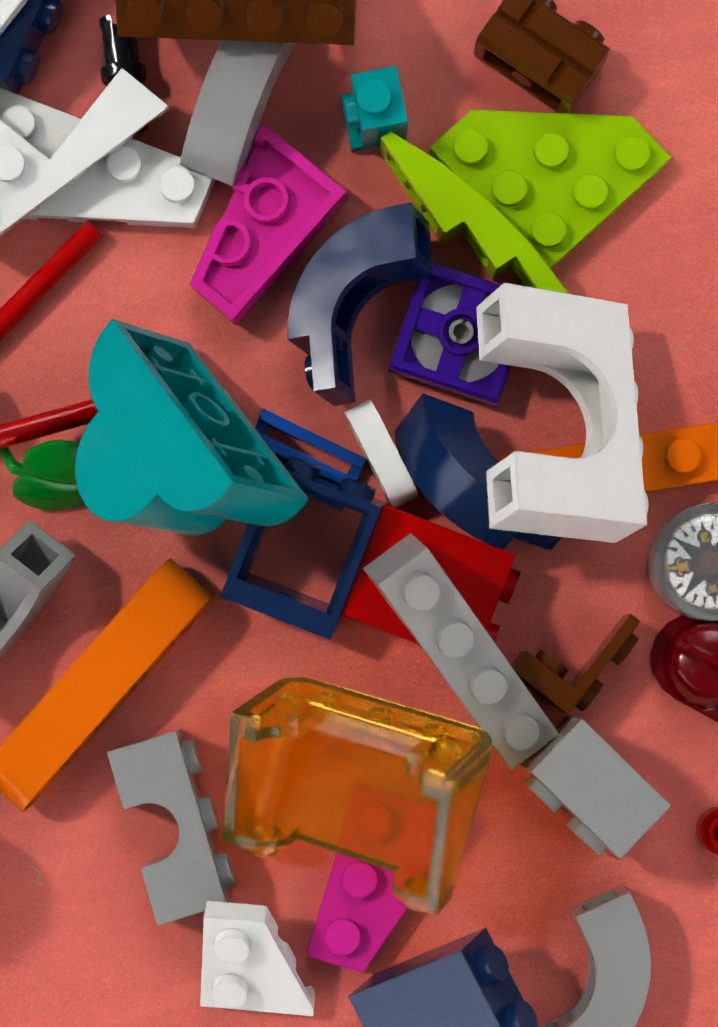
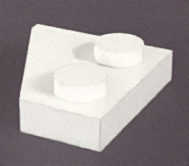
[200,901,315,1016]

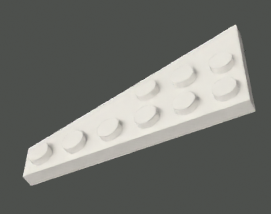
[0,88,216,228]

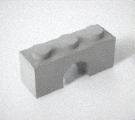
[107,729,237,926]

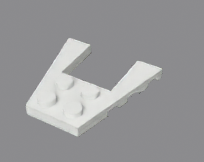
[0,0,169,236]

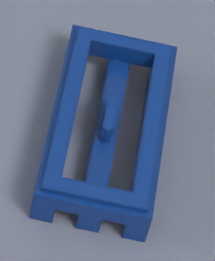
[255,409,367,512]

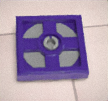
[388,263,511,407]

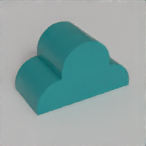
[75,319,309,536]

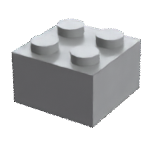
[521,715,671,859]

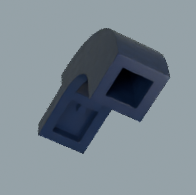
[287,202,434,406]

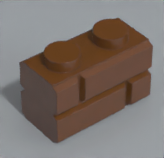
[473,0,610,114]

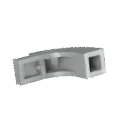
[539,885,651,1027]

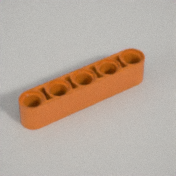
[0,558,215,812]

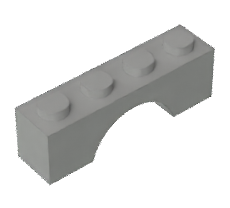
[363,533,559,770]

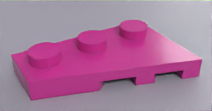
[190,122,349,326]
[306,783,469,973]

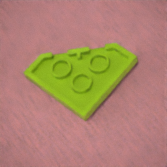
[429,109,672,270]

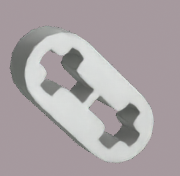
[344,399,419,508]

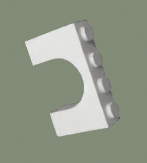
[476,283,649,543]

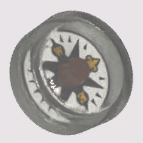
[647,503,718,622]

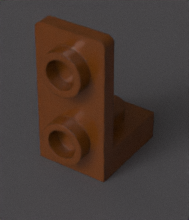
[511,614,640,714]

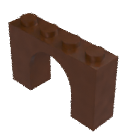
[115,0,357,45]

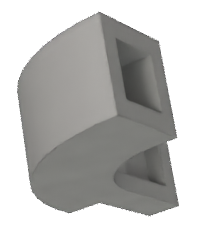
[180,40,297,186]
[0,520,76,661]

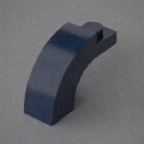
[395,393,562,551]

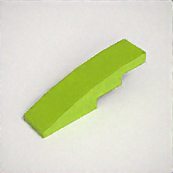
[380,131,567,293]

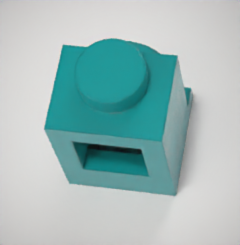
[340,66,408,152]

